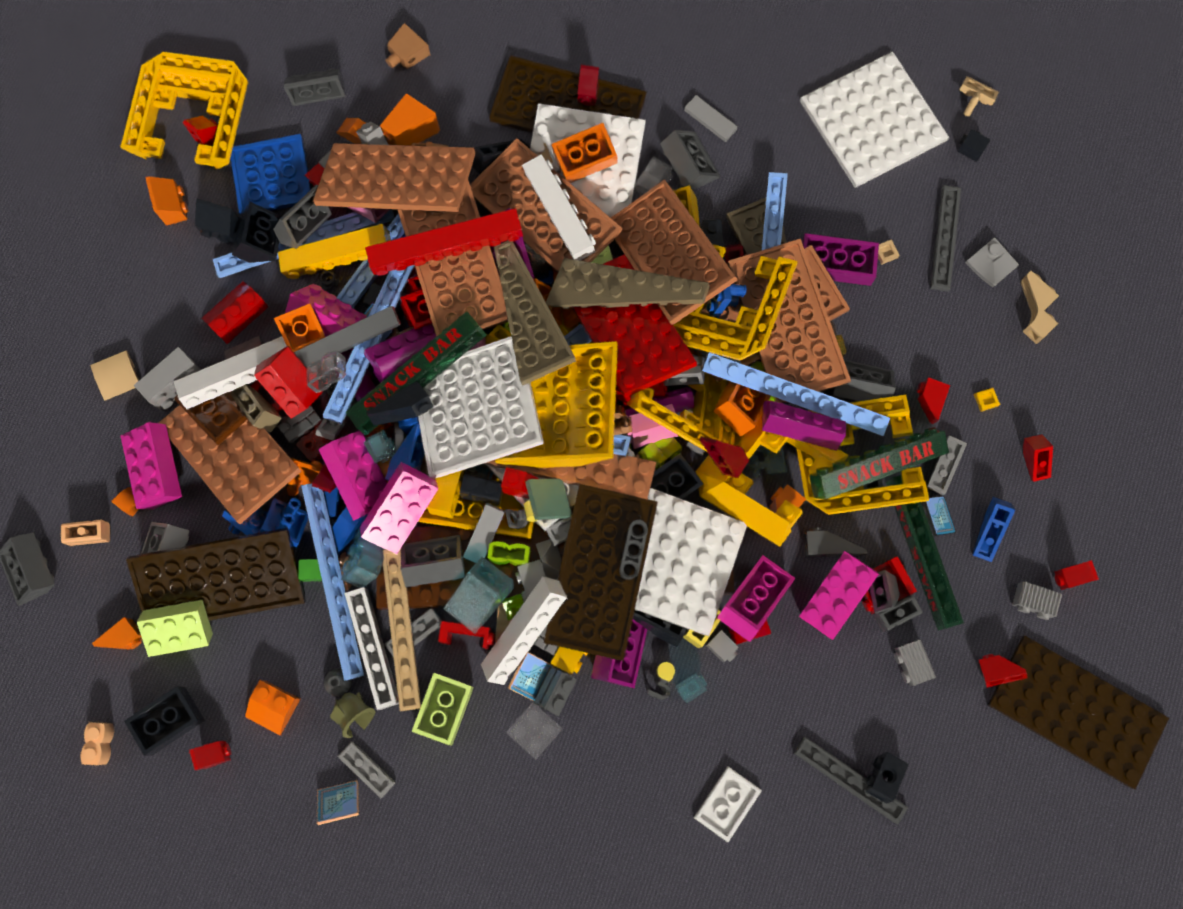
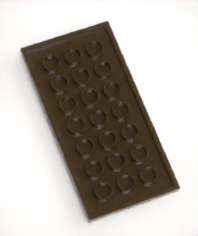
[489,55,647,133]
[543,484,658,661]
[126,528,306,621]
[988,636,1169,790]

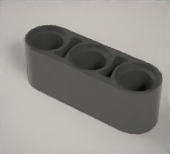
[619,520,648,580]

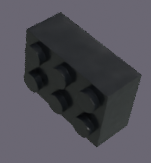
[124,686,205,756]

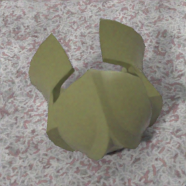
[330,693,376,738]

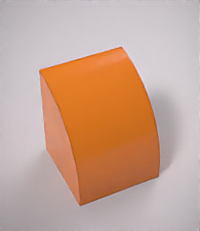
[111,487,139,516]

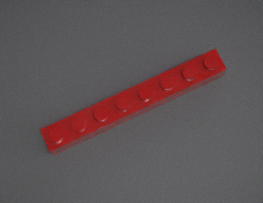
[365,208,523,276]

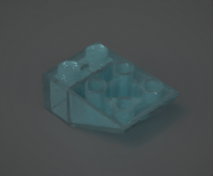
[341,528,384,588]
[444,557,514,634]

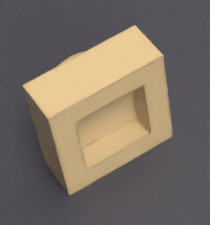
[878,240,900,265]

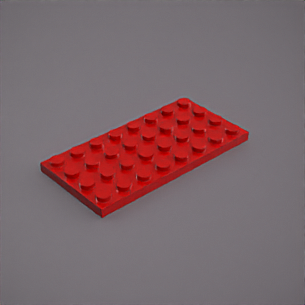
[572,254,697,398]

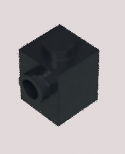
[958,129,990,162]

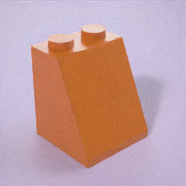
[380,93,440,146]

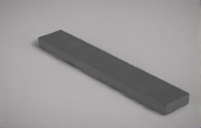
[930,185,961,292]
[294,306,401,369]
[794,736,908,825]

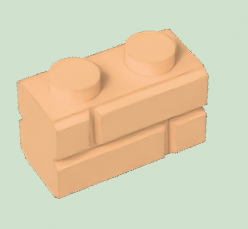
[61,520,110,546]

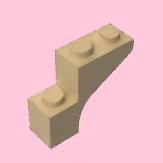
[1021,271,1059,344]

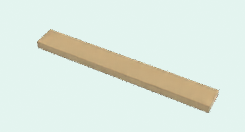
[381,549,421,711]

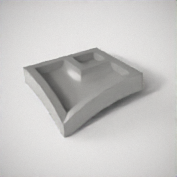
[965,237,1019,287]

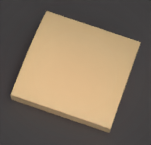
[90,350,139,401]

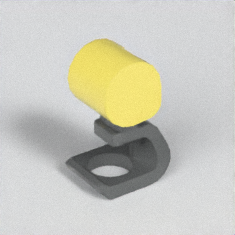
[505,500,538,529]
[646,662,675,700]

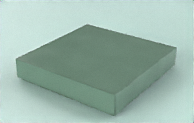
[525,479,572,520]

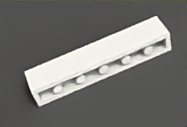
[522,154,596,261]
[173,337,286,409]
[481,576,567,685]
[345,587,399,710]

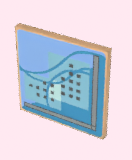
[508,652,555,701]
[317,781,359,825]

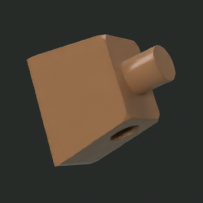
[385,23,430,69]

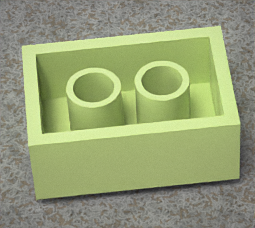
[137,600,213,657]
[412,673,474,745]

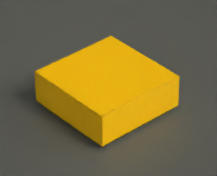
[974,388,1000,412]

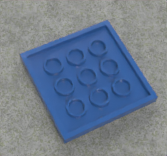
[231,134,311,214]

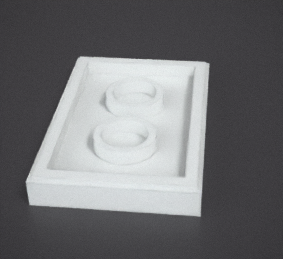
[694,766,762,842]

